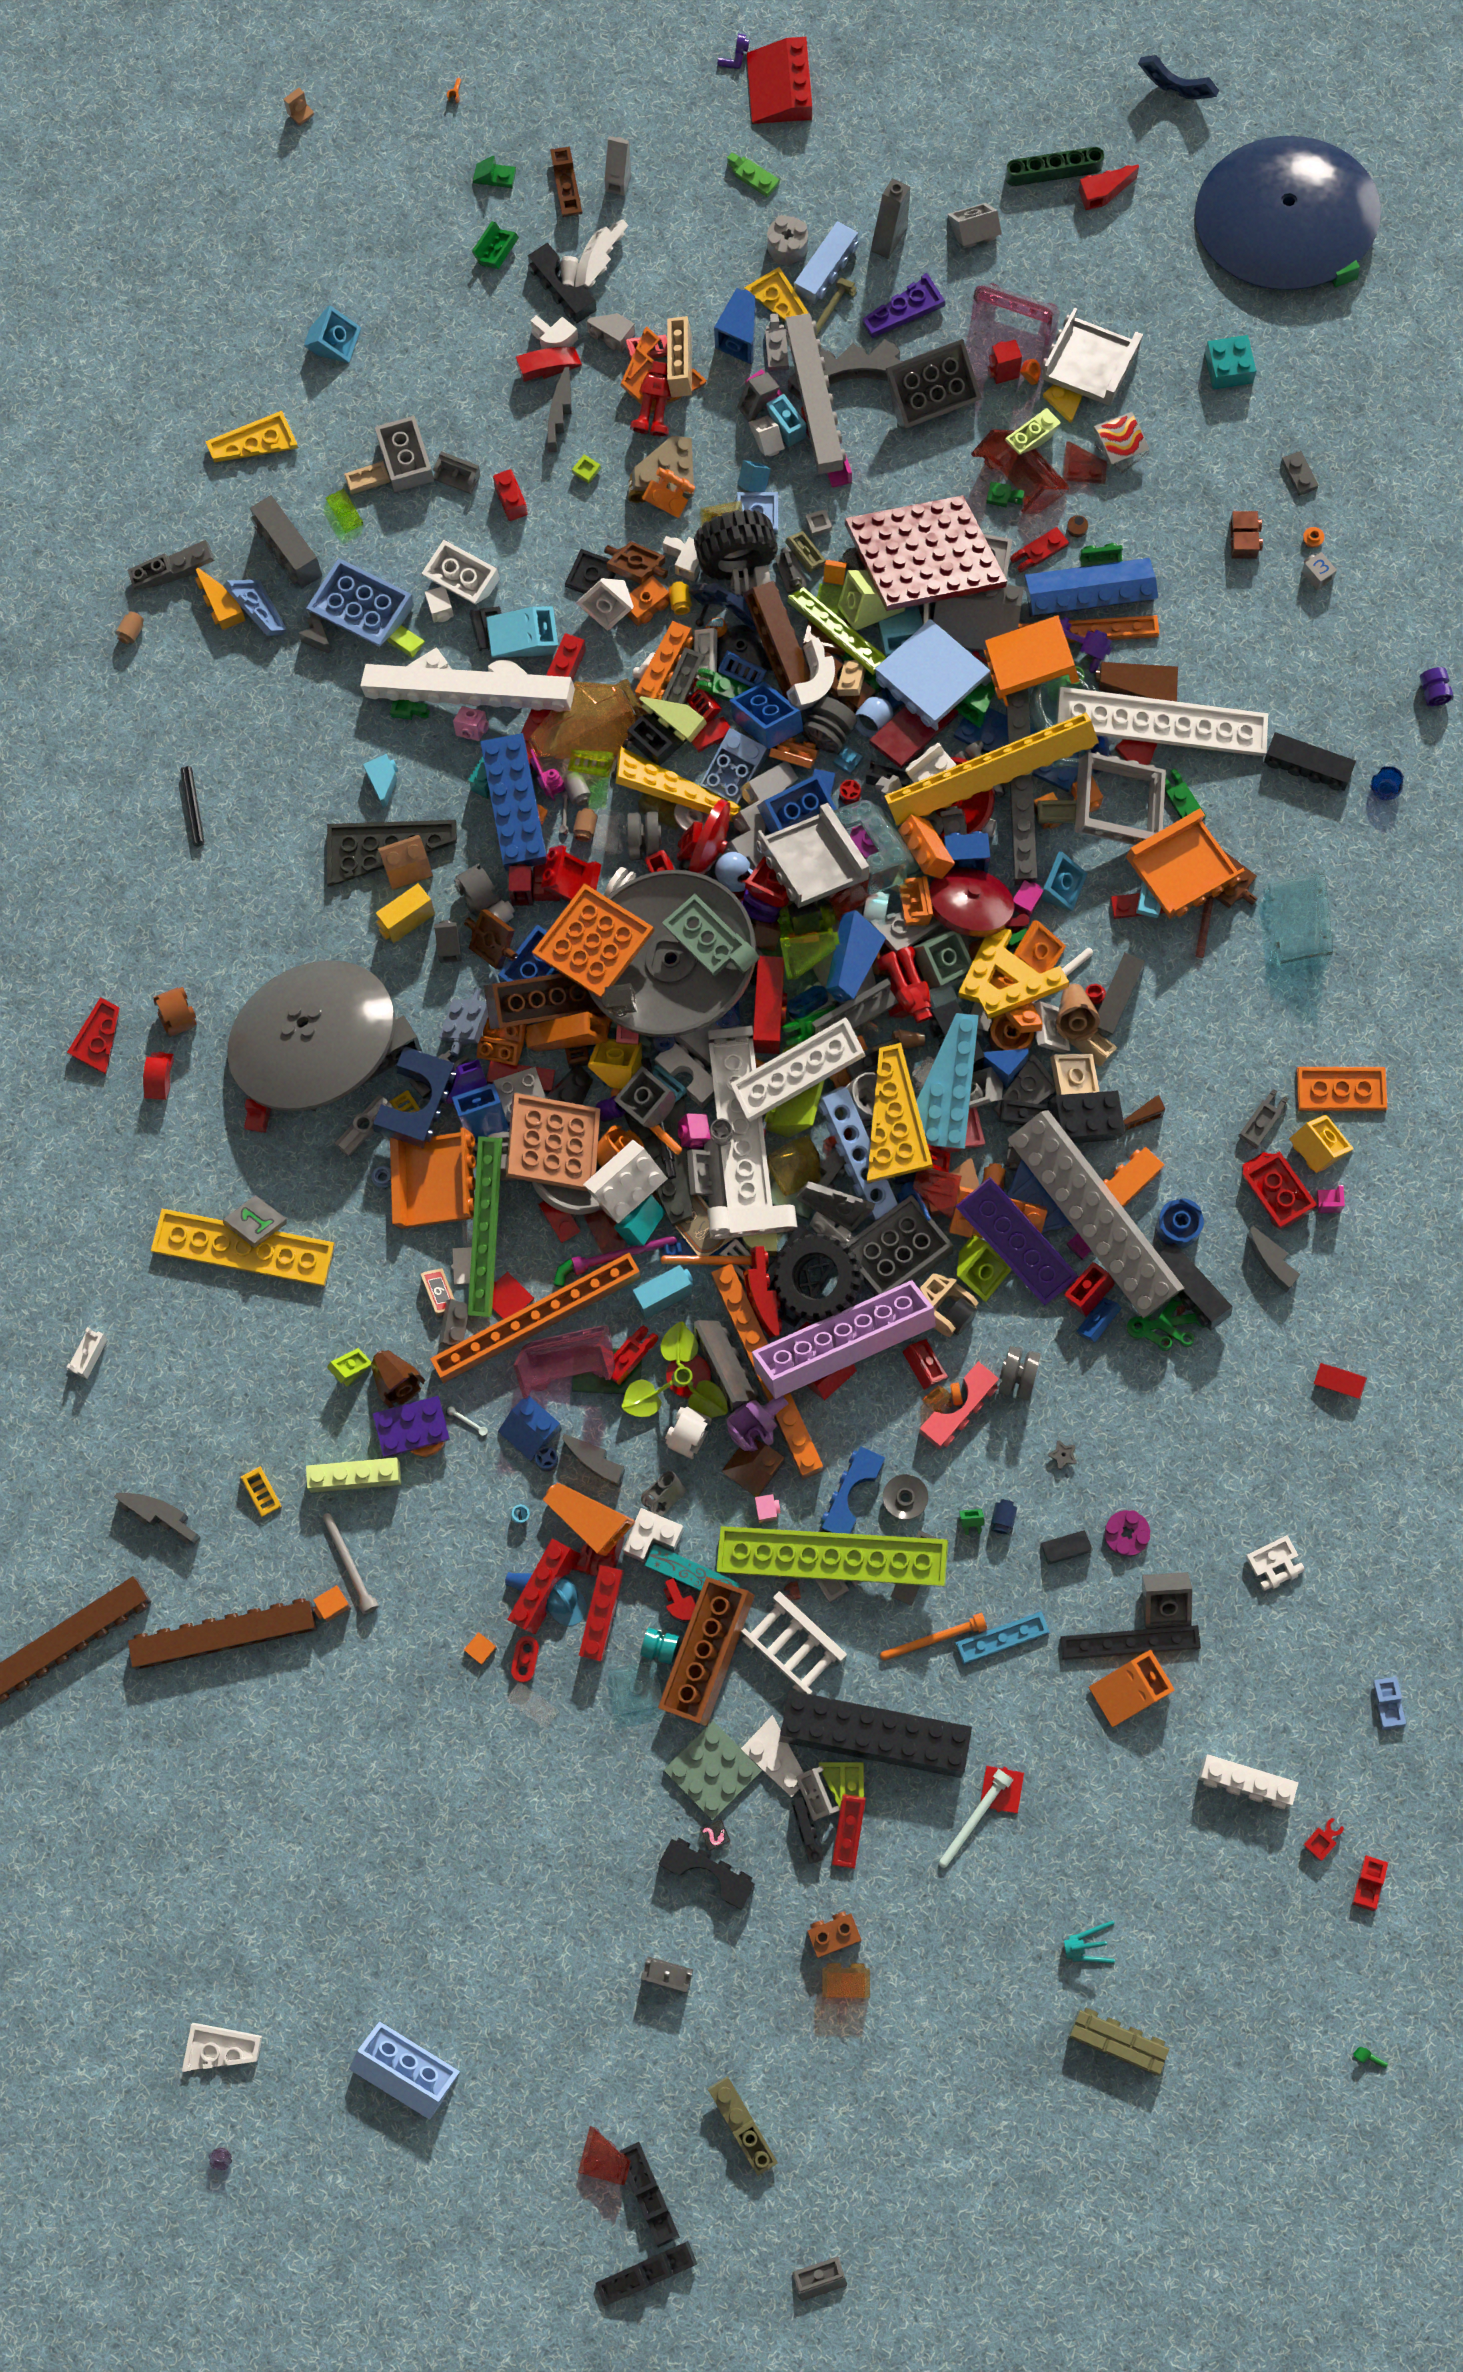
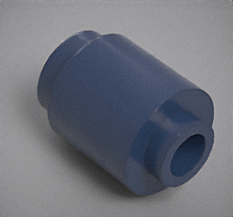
[991,1499,1017,1535]

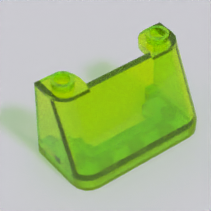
[778,905,840,980]

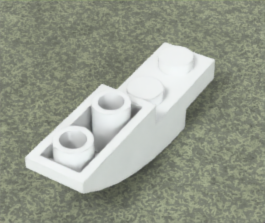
[575,220,628,289]

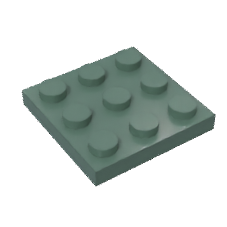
[664,1721,762,1821]

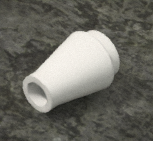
[560,256,579,287]

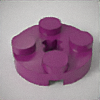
[1104,1510,1150,1557]

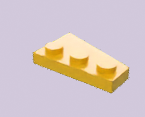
[744,267,808,323]

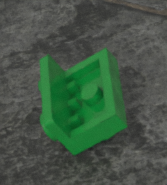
[472,221,519,269]
[1079,543,1123,567]

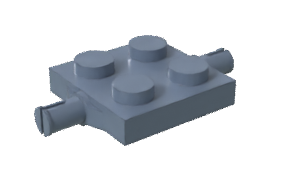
[439,987,488,1056]

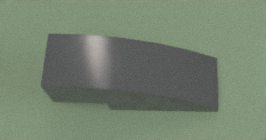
[1247,1226,1301,1293]
[562,1434,625,1487]

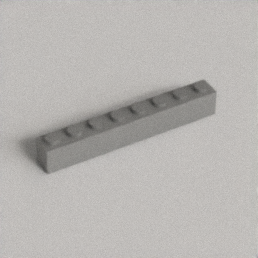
[786,313,846,474]

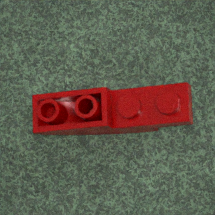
[743,1246,782,1338]

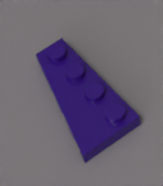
[863,273,945,338]

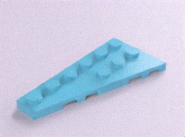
[916,1013,979,1149]

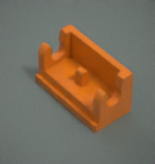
[899,876,933,926]

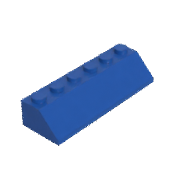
[1024,558,1158,617]

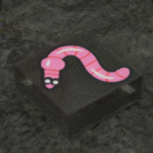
[700,1819,731,1851]

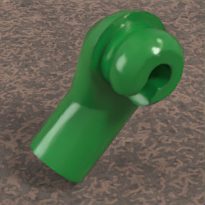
[553,1258,574,1287]

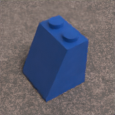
[714,288,755,365]

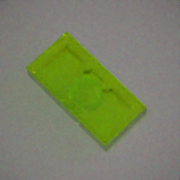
[325,488,364,534]

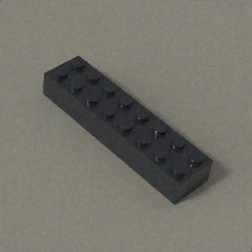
[779,1690,972,1778]

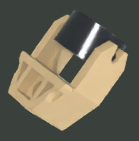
[919,1273,978,1337]

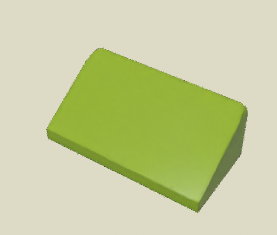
[386,625,425,658]

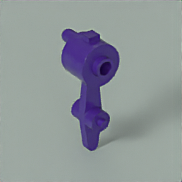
[1041,617,1112,673]

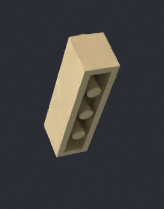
[667,316,692,397]

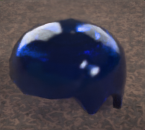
[1370,766,1404,801]

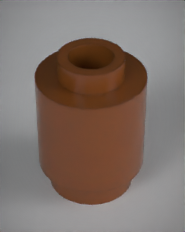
[982,1163,1006,1192]

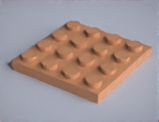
[506,1093,600,1192]

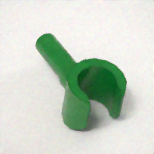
[1353,2047,1388,2069]

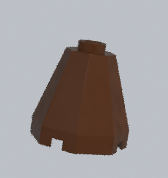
[371,1350,426,1408]

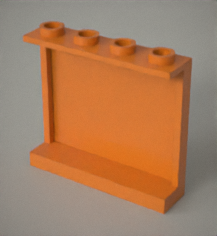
[984,615,1080,706]
[1126,809,1245,919]
[390,1127,476,1229]

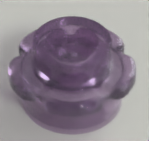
[209,2148,232,2171]

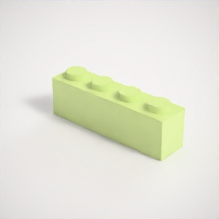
[306,1458,401,1493]

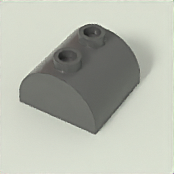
[614,1066,676,1127]

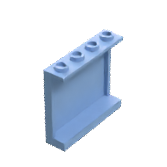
[875,619,991,731]

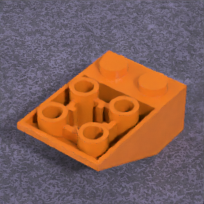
[1088,1650,1175,1728]

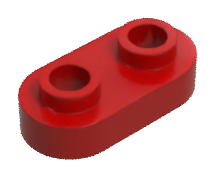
[511,1636,539,1683]

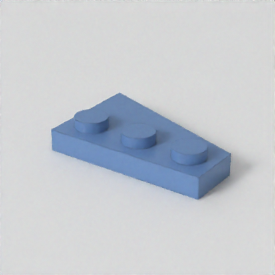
[223,579,287,636]

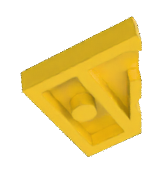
[1043,384,1083,423]

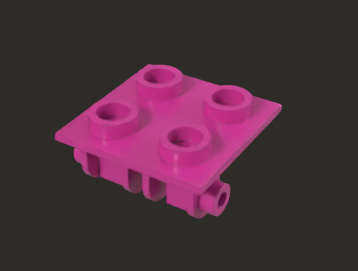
[530,749,565,801]

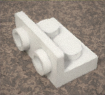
[905,743,957,783]

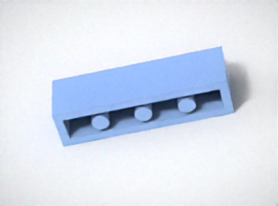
[794,221,859,304]

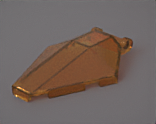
[528,678,648,759]

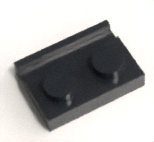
[469,606,502,651]

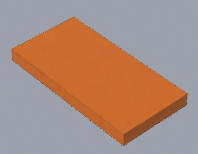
[1296,1067,1388,1111]

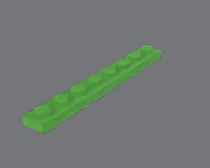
[468,1136,502,1317]

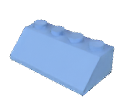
[349,2022,460,2120]

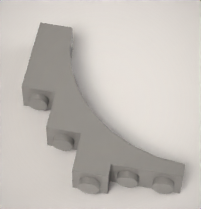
[725,761,798,871]

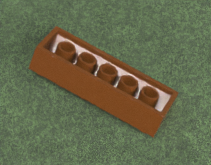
[658,1576,755,1727]

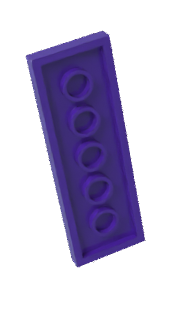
[956,1177,1079,1306]

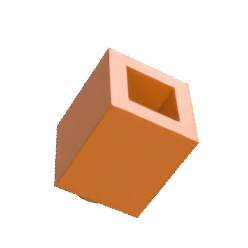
[313,1585,351,1622]

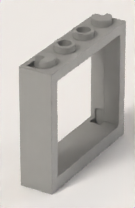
[1075,752,1166,845]

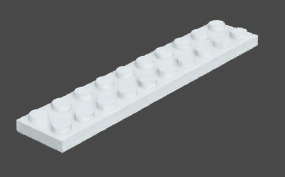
[1056,687,1268,756]

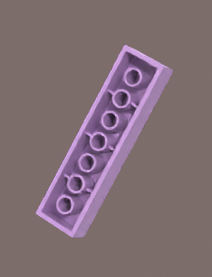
[752,1280,936,1399]

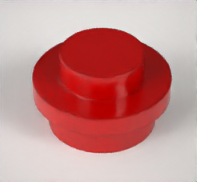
[1085,984,1106,1005]

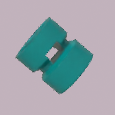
[640,1627,680,1665]

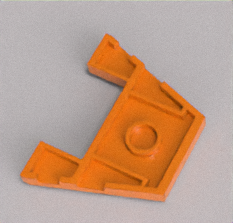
[620,326,707,413]

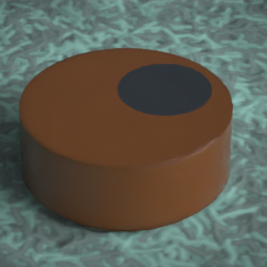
[1067,515,1088,538]

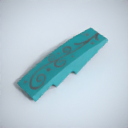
[644,1545,740,1592]

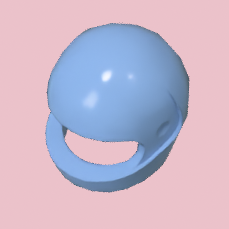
[855,697,893,738]
[715,852,753,892]

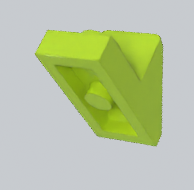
[327,1348,371,1387]

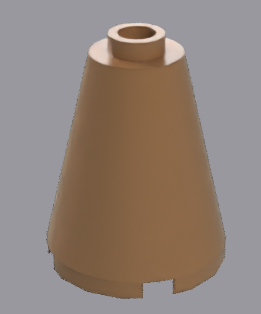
[1056,984,1100,1041]

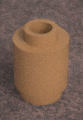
[115,611,144,644]
[573,808,598,842]

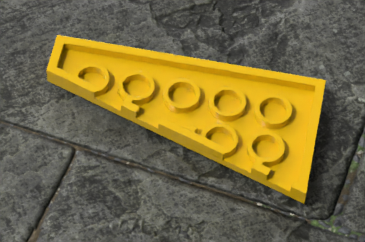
[867,1043,933,1183]

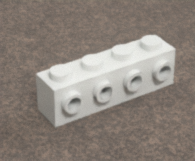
[1198,1754,1298,1809]

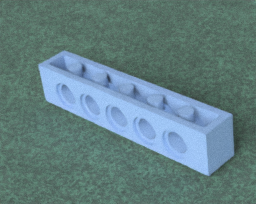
[818,1087,898,1220]

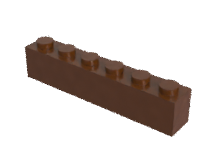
[743,581,818,703]

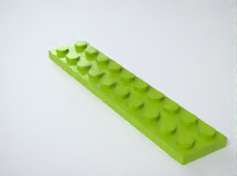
[717,1526,948,1587]

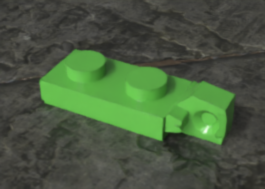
[727,152,780,198]

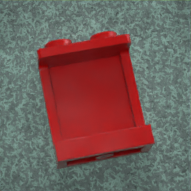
[541,845,602,902]

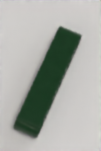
[1005,147,1104,186]

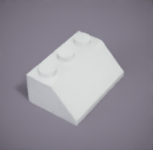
[421,540,500,604]

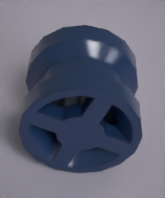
[535,1446,558,1472]

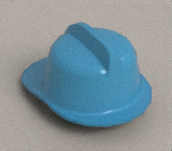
[546,1576,587,1626]

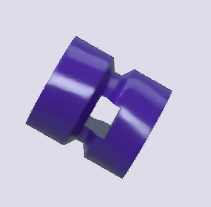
[1419,667,1454,707]

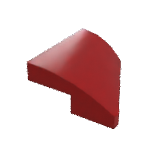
[1114,739,1158,766]
[572,1536,625,1577]

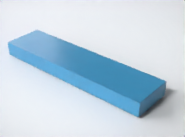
[955,1611,1050,1665]

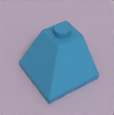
[304,305,361,363]

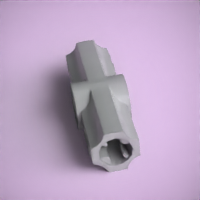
[335,1095,393,1157]

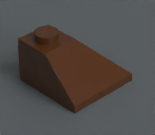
[721,1439,785,1497]

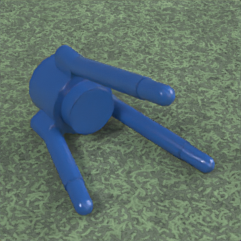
[897,1182,931,1221]

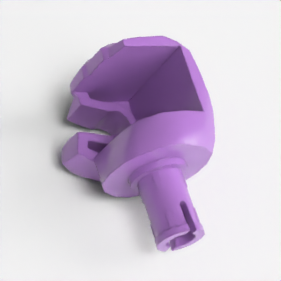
[727,1396,789,1451]

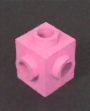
[453,706,489,741]

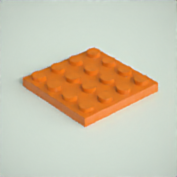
[532,883,655,1000]

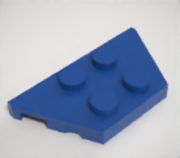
[1006,1159,1072,1233]

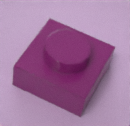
[1067,1233,1092,1260]

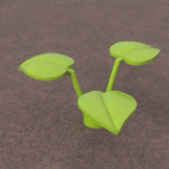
[621,1321,728,1418]

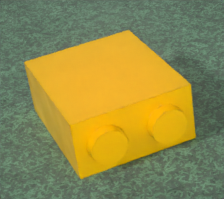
[376,883,435,944]

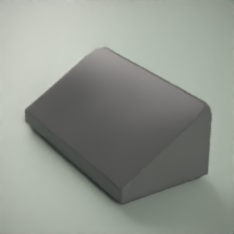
[793,2256,847,2301]

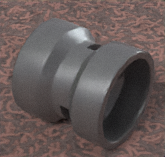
[710,1118,733,1146]

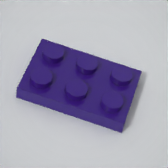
[373,1396,450,1458]

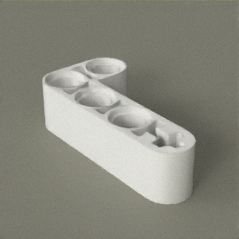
[707,1205,797,1239]

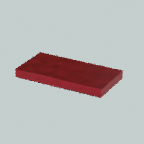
[869,706,958,769]

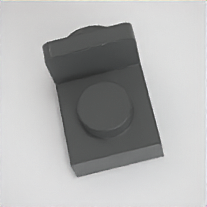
[940,806,968,836]

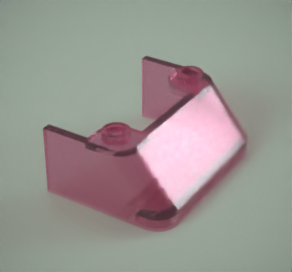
[513,1325,615,1399]

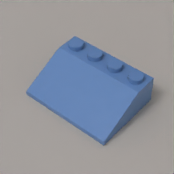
[306,558,414,647]

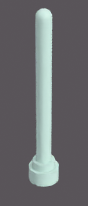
[939,1769,1013,1868]

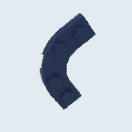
[1138,55,1220,100]
[688,582,757,630]

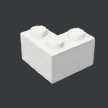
[623,1508,684,1563]

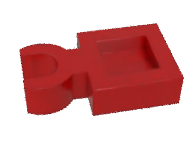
[1302,1818,1344,1861]

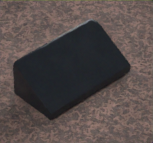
[1041,1530,1093,1565]

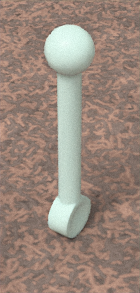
[447,1406,488,1436]

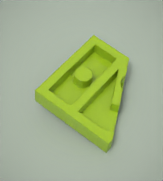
[819,1762,864,1808]

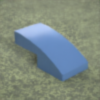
[1373,1677,1406,1730]

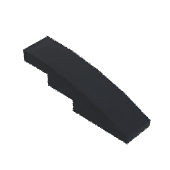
[617,2142,680,2248]
[595,2241,698,2306]

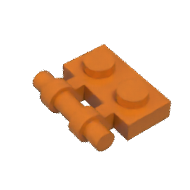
[642,467,695,518]

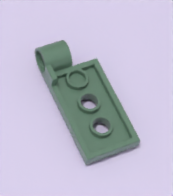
[662,894,760,976]

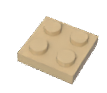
[1050,1054,1100,1095]

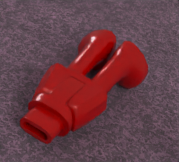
[630,361,672,437]
[876,947,933,1023]

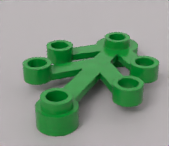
[1127,1295,1206,1351]

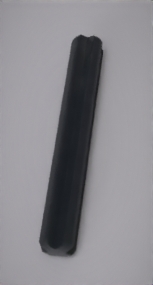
[180,766,205,847]

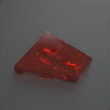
[913,1168,962,1219]

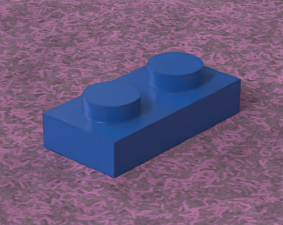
[1076,1297,1122,1343]

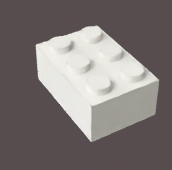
[583,1140,668,1223]

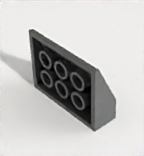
[886,339,982,428]
[933,585,1024,652]
[845,1195,953,1296]
[693,1320,760,1413]

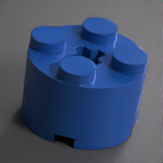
[1156,1198,1204,1249]

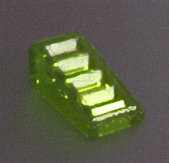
[567,750,614,778]

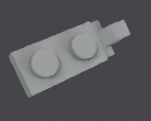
[765,314,789,371]

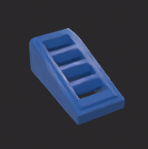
[718,650,767,688]

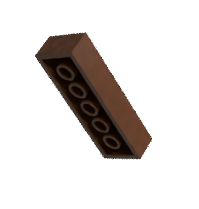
[484,973,601,1029]

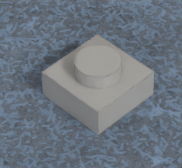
[805,509,832,537]

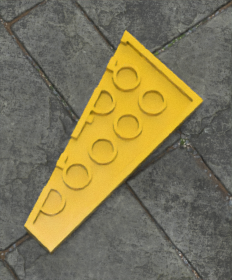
[616,747,741,822]

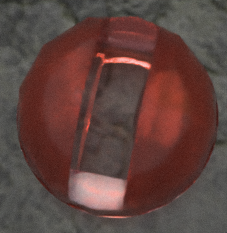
[784,1581,801,1600]

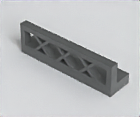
[812,979,898,1035]

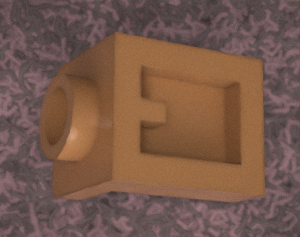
[284,88,314,126]

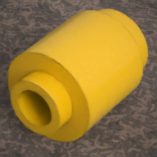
[668,582,692,615]

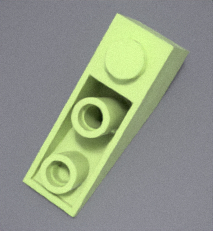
[1005,408,1061,455]
[639,696,707,743]

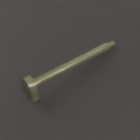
[815,278,857,338]

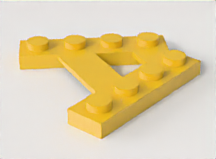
[958,928,1069,1019]

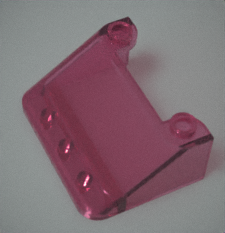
[971,283,1060,345]

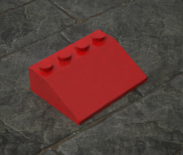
[747,36,812,124]

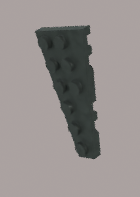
[327,820,457,887]
[624,1089,693,1227]

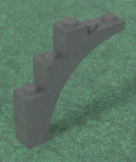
[788,339,902,401]

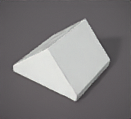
[576,579,634,631]

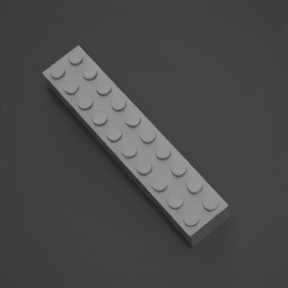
[1007,1110,1184,1318]

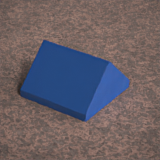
[982,1049,1029,1089]

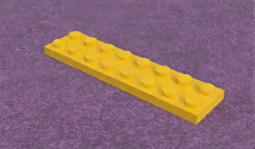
[151,1209,335,1287]

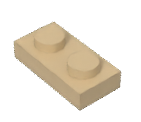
[837,660,866,696]

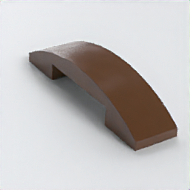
[550,146,582,217]

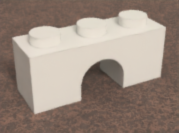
[655,1041,715,1109]

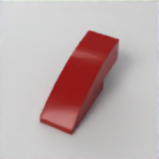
[515,347,582,382]

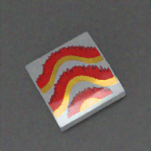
[1093,412,1149,465]

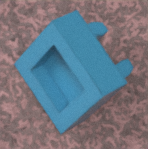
[833,745,863,776]

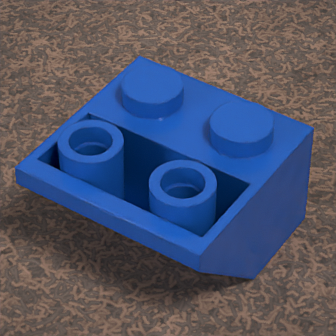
[452,1083,510,1143]

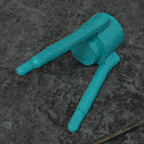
[1064,1921,1115,1964]

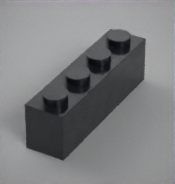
[1264,732,1356,791]
[1159,1243,1233,1331]

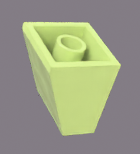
[838,570,905,630]

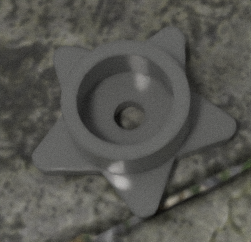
[1048,1440,1077,1470]

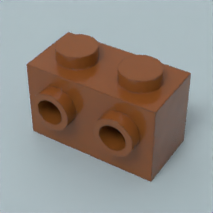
[807,1911,862,1959]

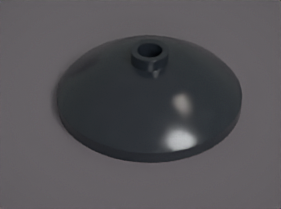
[717,625,771,681]

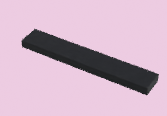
[1060,1625,1201,1660]

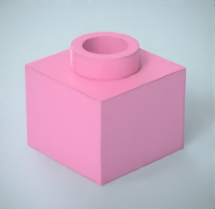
[755,1494,781,1523]

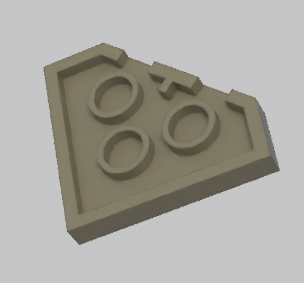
[632,435,694,498]

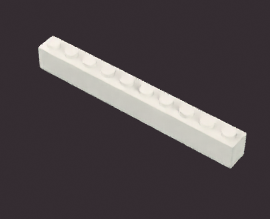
[360,664,575,712]

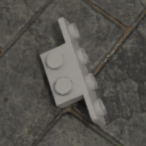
[687,1129,727,1208]

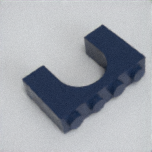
[373,1046,457,1149]

